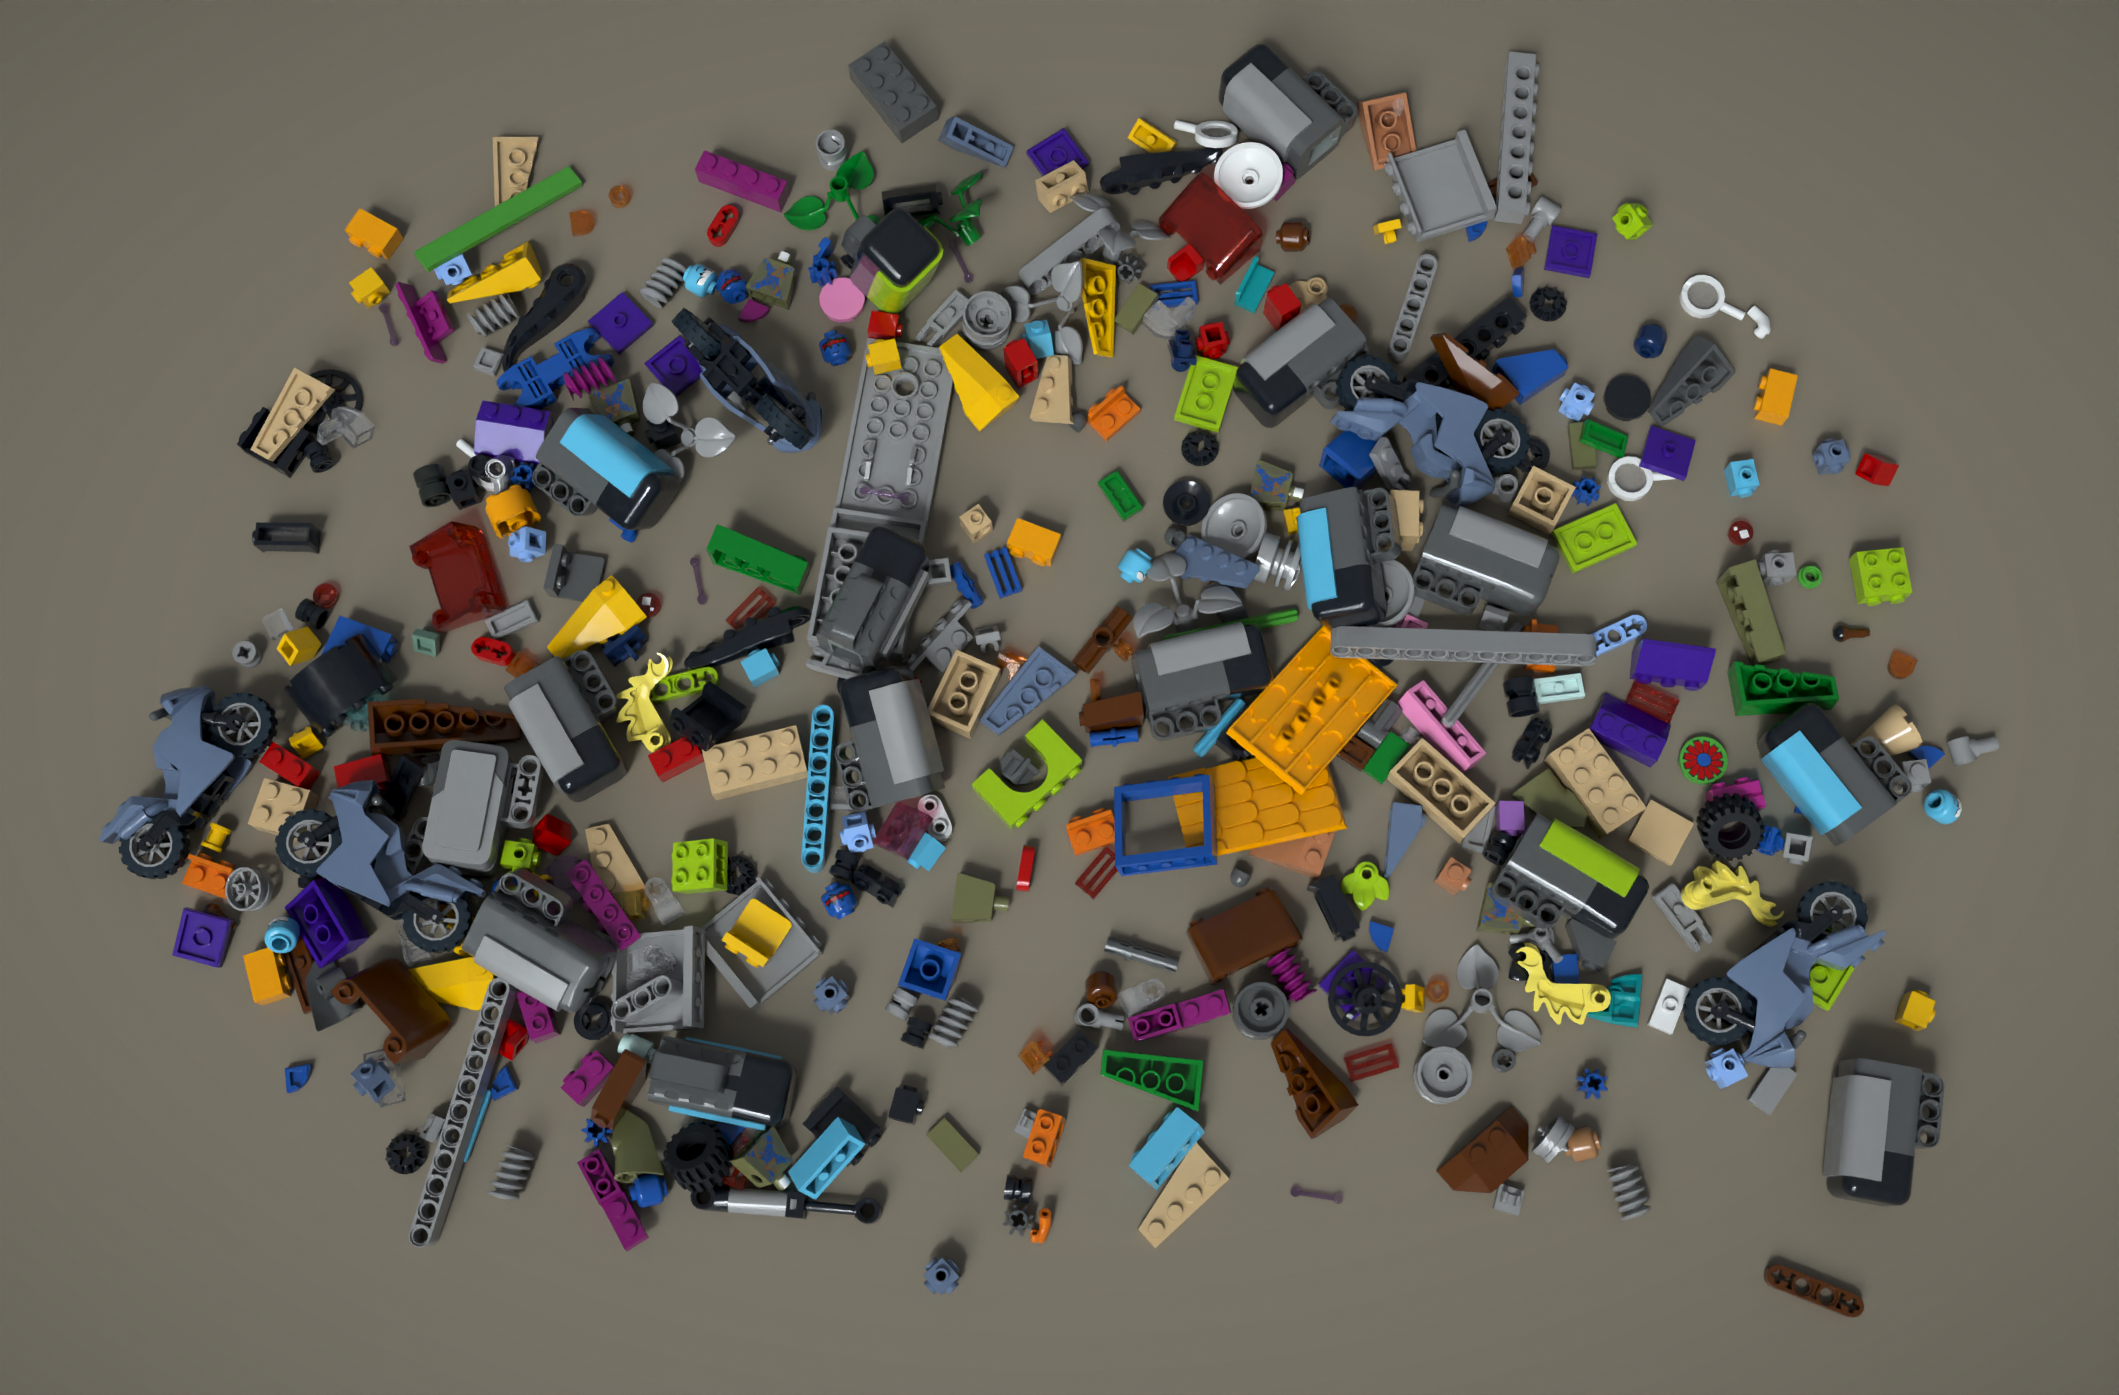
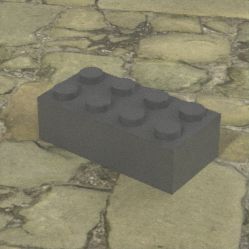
[848,41,938,143]

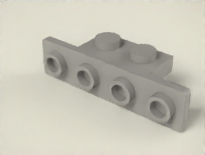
[902,599,973,672]

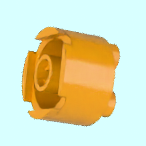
[485,485,541,539]

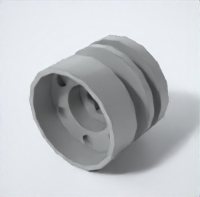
[963,291,1011,350]
[1253,532,1302,591]

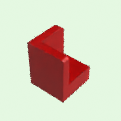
[1167,243,1204,282]
[1855,453,1899,486]
[533,813,572,856]
[489,1019,528,1061]

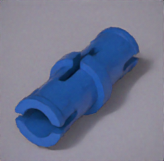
[950,562,984,609]
[1089,727,1139,747]

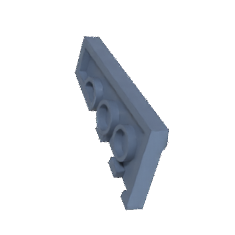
[1174,535,1260,588]
[980,646,1076,736]

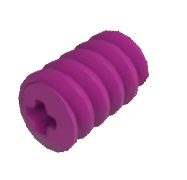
[563,357,617,401]
[1266,947,1317,1003]

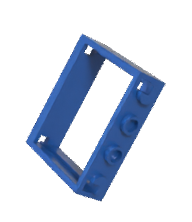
[1114,774,1218,876]

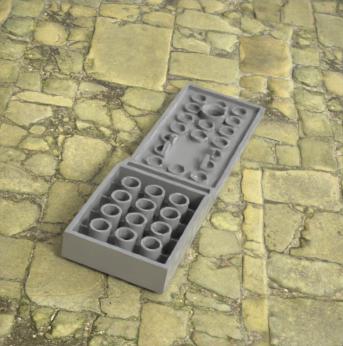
[807,338,954,661]

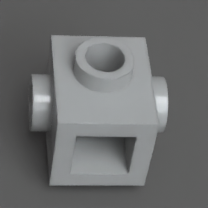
[1757,550,1796,586]

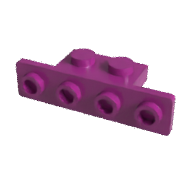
[395,282,455,364]
[566,860,641,951]

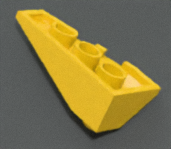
[447,241,542,303]
[1080,258,1116,358]
[939,334,1019,432]
[547,575,647,658]
[408,957,501,1011]

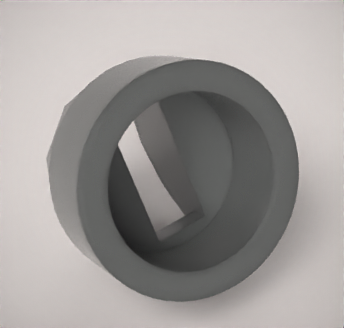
[1069,412,1087,433]
[1164,528,1185,548]
[1230,867,1251,887]

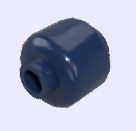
[1633,324,1667,359]

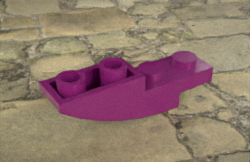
[1128,989,1232,1042]
[577,1149,649,1251]

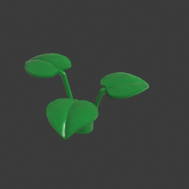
[784,151,882,231]
[918,171,983,246]

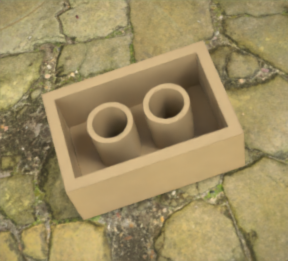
[928,649,1001,739]

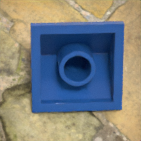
[898,938,961,1001]

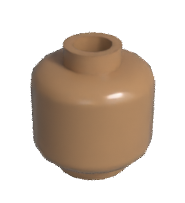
[1565,1126,1602,1162]

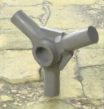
[1510,914,1563,963]

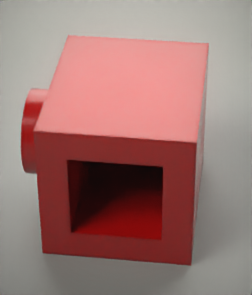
[867,310,904,342]

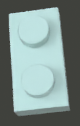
[1534,673,1585,704]

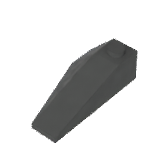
[1647,335,1736,427]

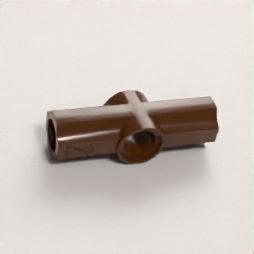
[1072,606,1133,674]

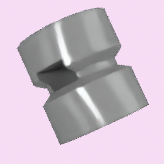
[815,129,848,171]

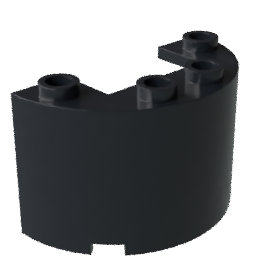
[284,634,398,739]

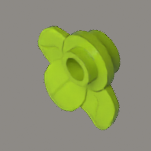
[1341,861,1389,911]

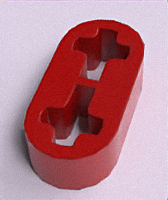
[707,205,740,247]
[471,637,516,666]
[1016,845,1036,892]

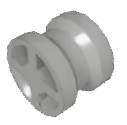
[232,641,262,669]

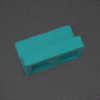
[1234,256,1275,314]

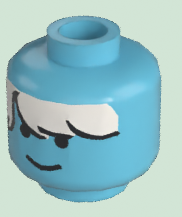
[683,263,717,298]
[1118,548,1152,584]
[1924,789,1962,824]
[264,916,300,953]

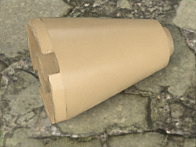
[1850,704,1923,756]

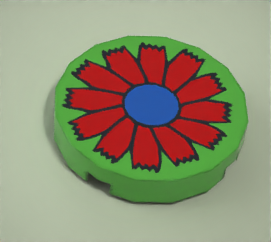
[1678,736,1728,785]

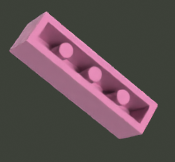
[1397,680,1486,774]

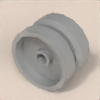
[1412,1046,1472,1105]

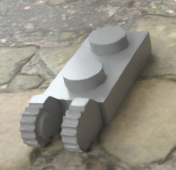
[916,290,968,347]
[1369,437,1412,491]
[805,646,868,679]
[1652,883,1713,952]

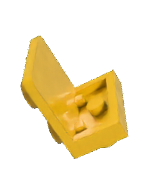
[722,898,792,968]

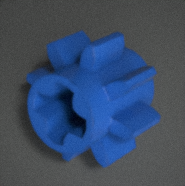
[808,257,838,287]
[510,462,536,492]
[1571,476,1601,507]
[1757,826,1785,856]
[1576,1069,1608,1099]
[581,1118,613,1147]

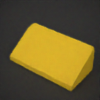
[1127,118,1179,153]

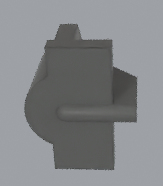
[1000,749,1040,785]
[414,754,440,787]

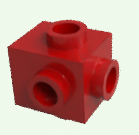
[1195,322,1230,359]

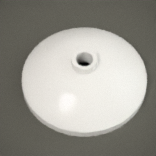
[1214,142,1283,209]

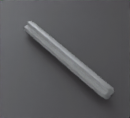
[1441,622,1524,728]

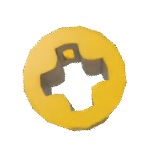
[201,822,232,853]

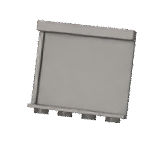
[1384,130,1497,243]
[701,876,822,1012]
[611,926,705,1034]

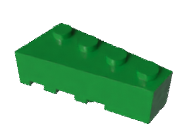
[706,524,811,595]
[1727,661,1839,716]
[1100,1049,1203,1111]

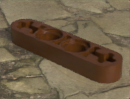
[1764,1264,1864,1318]

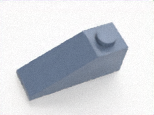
[938,116,1014,168]
[1383,802,1426,879]

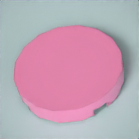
[819,277,865,323]

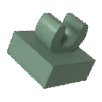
[412,627,441,657]

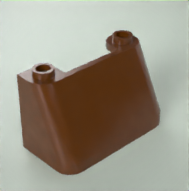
[1186,887,1303,986]
[330,958,452,1065]

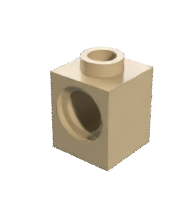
[959,504,993,544]

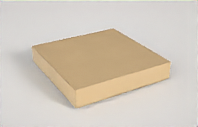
[1627,799,1694,866]

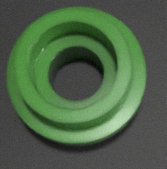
[1797,565,1822,589]

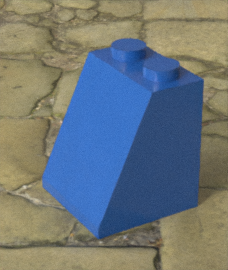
[1319,430,1394,490]

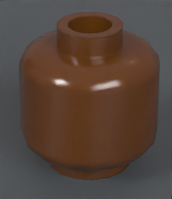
[1276,221,1310,252]
[1085,971,1118,1008]

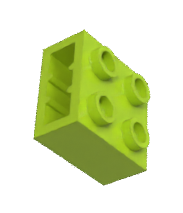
[1849,547,1913,606]
[671,838,728,894]

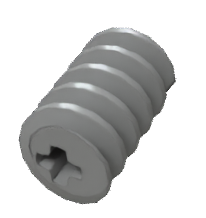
[640,258,687,308]
[466,293,520,337]
[928,994,979,1050]
[487,1144,535,1201]
[1606,1165,1651,1221]

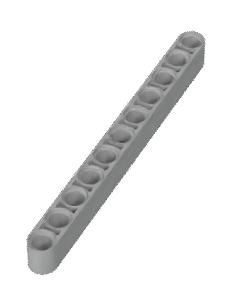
[1330,626,1597,666]
[409,978,517,1248]

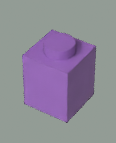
[1495,801,1525,838]

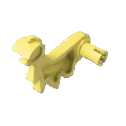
[616,653,673,752]
[1681,861,1784,927]
[1515,943,1611,1025]

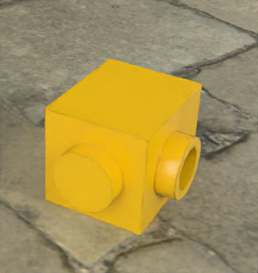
[349,267,390,308]
[865,338,902,375]
[276,626,321,666]
[1894,990,1936,1031]

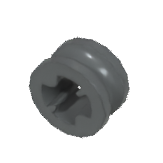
[1491,1049,1516,1073]

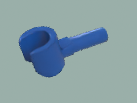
[609,518,637,543]

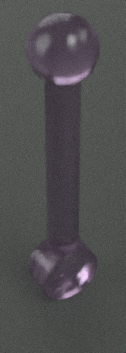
[948,241,973,283]
[379,303,399,346]
[860,486,908,503]
[690,557,707,605]
[1290,1187,1343,1204]

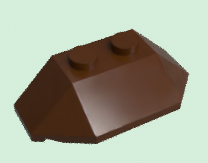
[1436,1106,1529,1193]

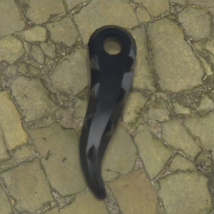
[1100,147,1223,195]
[502,263,587,372]
[684,606,811,670]

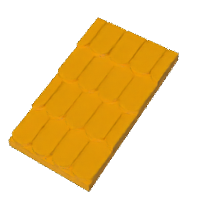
[1226,625,1398,795]
[1168,758,1348,856]

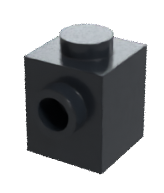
[645,419,680,450]
[445,470,482,510]
[888,1085,925,1125]

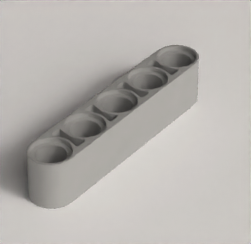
[1019,208,1120,295]
[1387,254,1438,363]

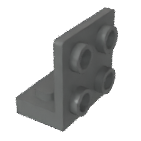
[543,543,605,602]

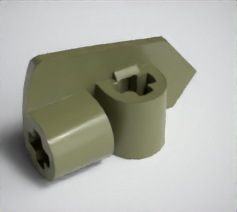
[1512,768,1588,828]
[612,1110,664,1183]

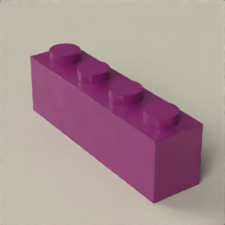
[695,150,790,213]

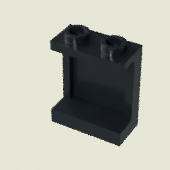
[237,407,317,478]
[669,681,747,752]
[803,1087,883,1167]

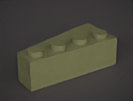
[1716,559,1786,666]

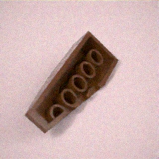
[368,699,520,756]

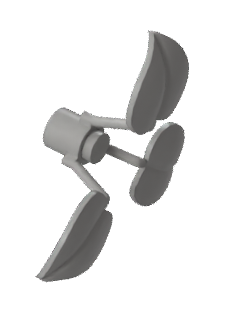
[1070,193,1169,265]
[1001,261,1083,365]
[643,383,737,483]
[1134,554,1242,638]
[1422,945,1541,1052]

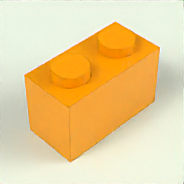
[345,208,404,260]
[1753,368,1798,426]
[1007,518,1061,566]
[243,948,292,1006]

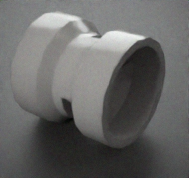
[885,988,918,1021]

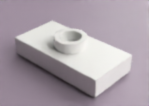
[1647,979,1690,1035]

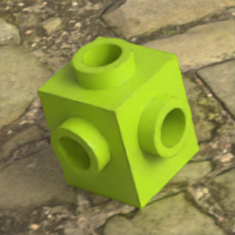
[1612,203,1654,240]
[500,838,541,872]

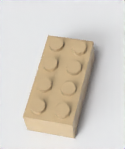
[702,725,808,800]
[1544,728,1647,839]
[1387,738,1496,844]

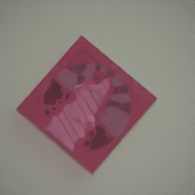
[873,802,934,860]

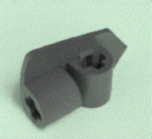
[305,960,361,1032]

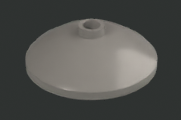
[1201,493,1267,559]
[1367,560,1416,627]

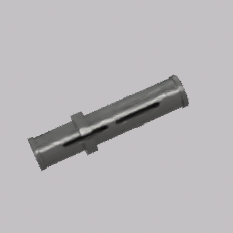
[1104,936,1179,973]

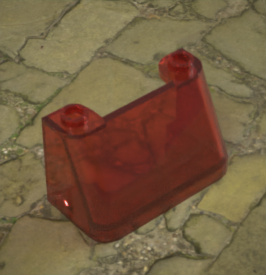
[1159,172,1263,285]
[409,521,507,632]

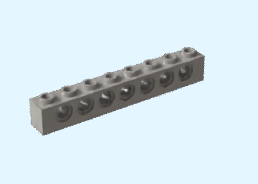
[1494,51,1539,224]

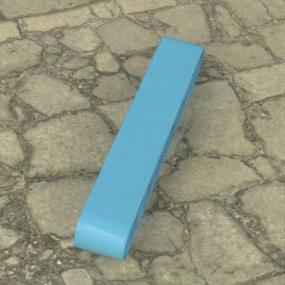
[801,705,836,873]

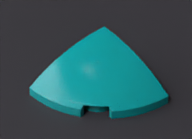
[1586,974,1643,1028]

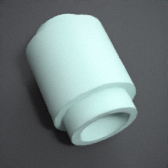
[617,1034,657,1064]

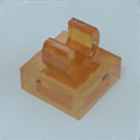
[1506,237,1537,269]
[996,649,1027,679]
[505,651,539,678]
[1018,1041,1052,1075]

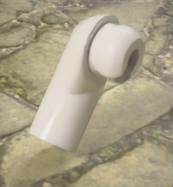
[1747,305,1771,339]

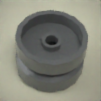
[1232,982,1289,1040]

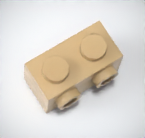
[1035,160,1088,213]

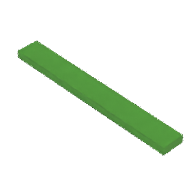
[414,166,582,272]

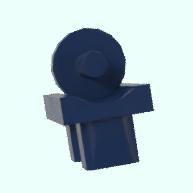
[1168,330,1197,372]
[601,624,648,667]

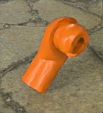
[1030,1208,1052,1244]

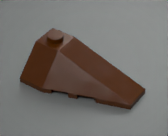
[1430,333,1520,411]
[1271,1028,1358,1139]

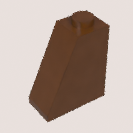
[1079,692,1144,733]
[591,1049,647,1130]

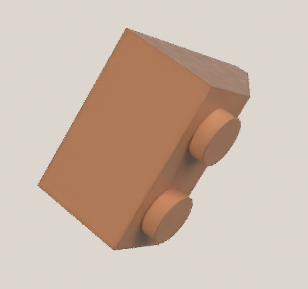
[1356,92,1416,170]
[1248,831,1336,880]

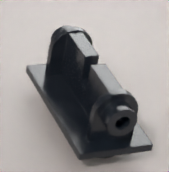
[1511,718,1552,769]
[852,864,903,908]

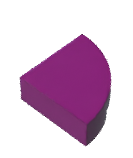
[738,299,770,323]

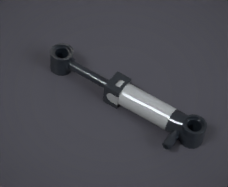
[690,1175,882,1224]

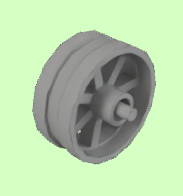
[225,867,273,911]
[1532,1115,1575,1163]

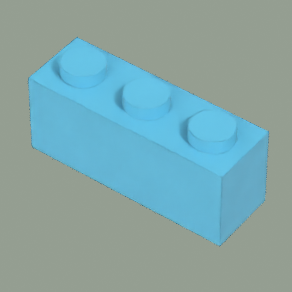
[1129,1107,1205,1191]
[788,1117,865,1200]

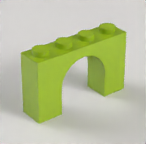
[972,719,1082,830]

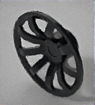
[304,369,363,435]
[1328,961,1402,1036]

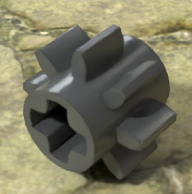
[1116,253,1145,284]
[1003,1205,1034,1237]

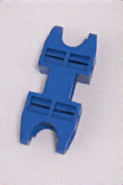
[496,328,614,410]

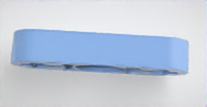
[1590,615,1647,657]

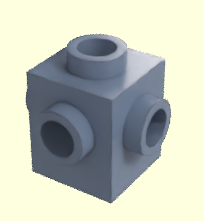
[1812,439,1851,475]
[813,977,850,1015]
[350,1057,396,1103]
[923,1257,960,1295]

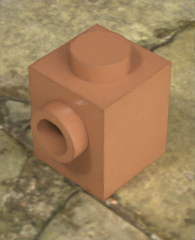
[1434,857,1472,896]

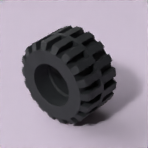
[1696,793,1765,861]
[663,1121,734,1192]

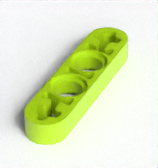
[630,667,720,704]

